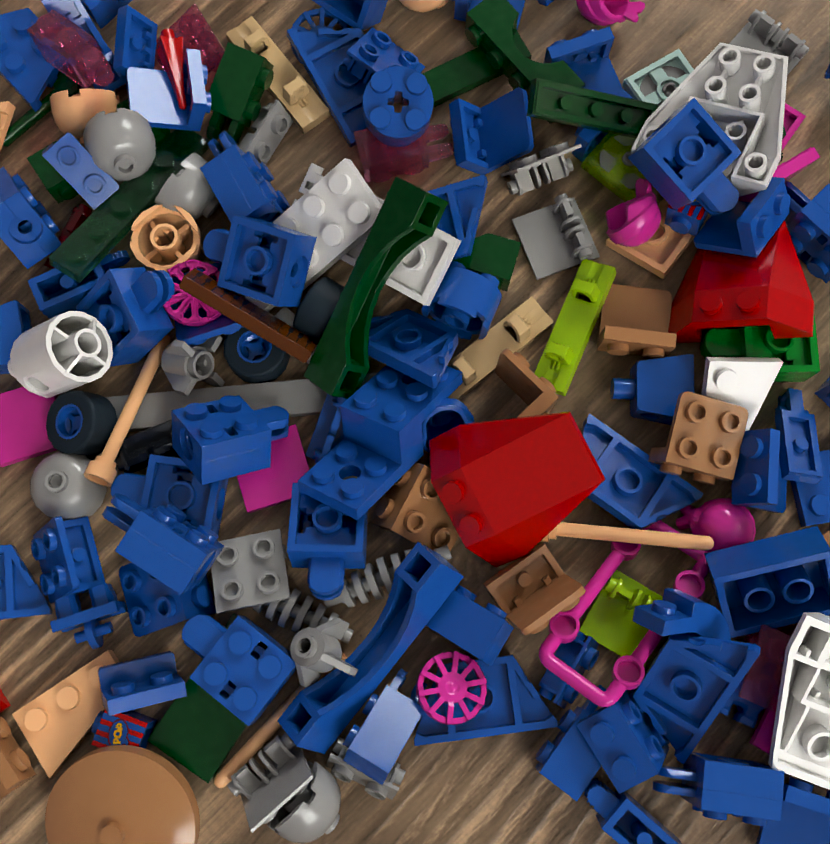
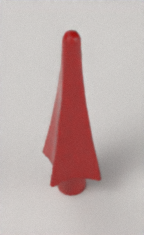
[156,29,187,110]

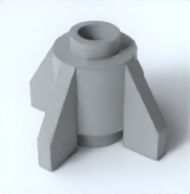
[161,335,225,396]
[290,618,358,688]

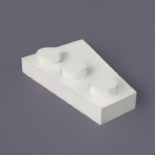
[701,357,783,431]

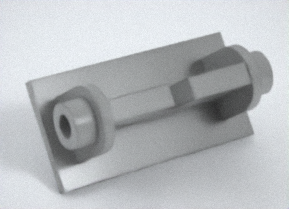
[238,99,293,165]
[326,737,406,800]

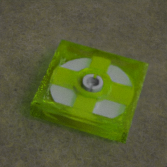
[581,133,646,202]

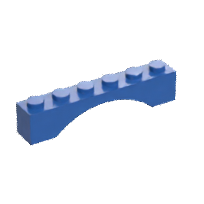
[277,542,464,754]

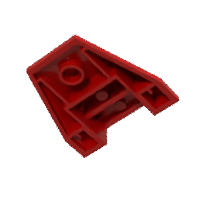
[668,220,815,343]
[429,411,605,567]

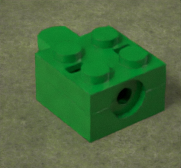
[700,314,820,382]

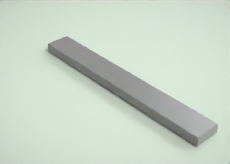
[105,372,378,432]

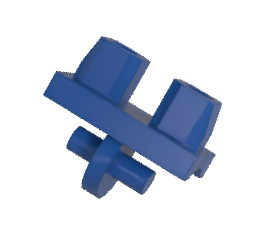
[50,583,128,649]

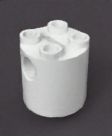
[7,311,113,398]

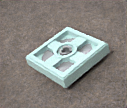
[622,49,694,107]

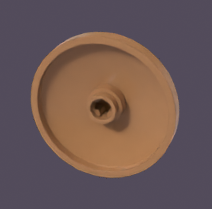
[45,745,200,844]

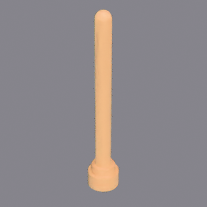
[83,334,170,487]
[540,522,714,551]
[214,652,348,788]

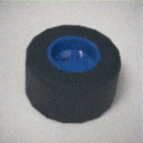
[293,277,344,343]
[223,327,290,384]
[46,391,117,456]

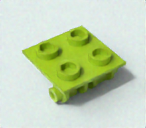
[579,570,663,667]

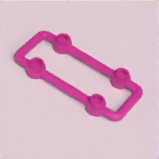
[539,520,709,707]

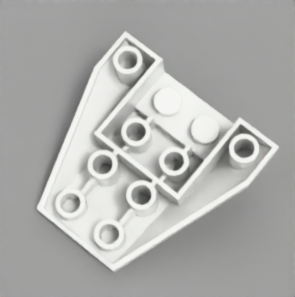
[631,42,788,197]

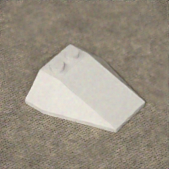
[768,612,830,790]

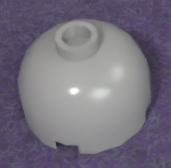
[83,108,156,181]
[154,152,220,220]
[30,452,107,521]
[267,761,341,844]

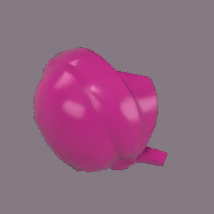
[576,0,645,26]
[605,178,661,247]
[675,498,756,552]

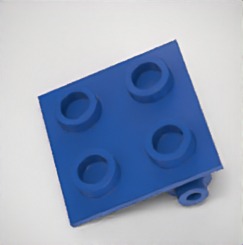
[343,27,425,104]

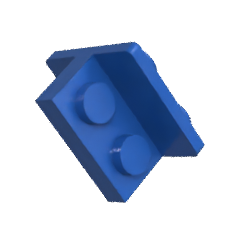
[31,516,106,604]

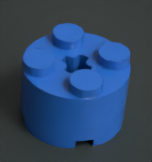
[363,66,434,147]
[421,261,502,340]

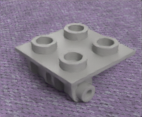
[729,9,809,75]
[500,141,582,196]
[511,193,600,280]
[211,529,291,614]
[227,733,314,833]

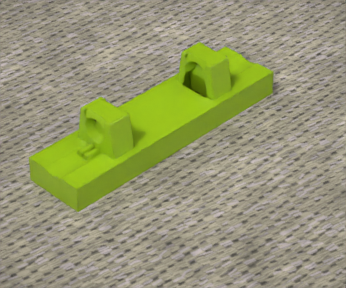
[534,259,617,396]

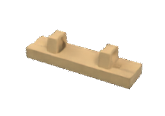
[226,16,330,134]
[447,296,554,400]

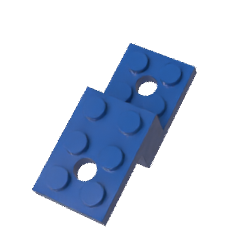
[298,365,463,521]

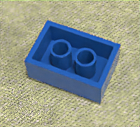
[704,526,830,638]

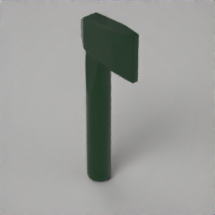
[3,66,81,147]

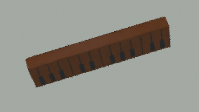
[179,268,318,363]

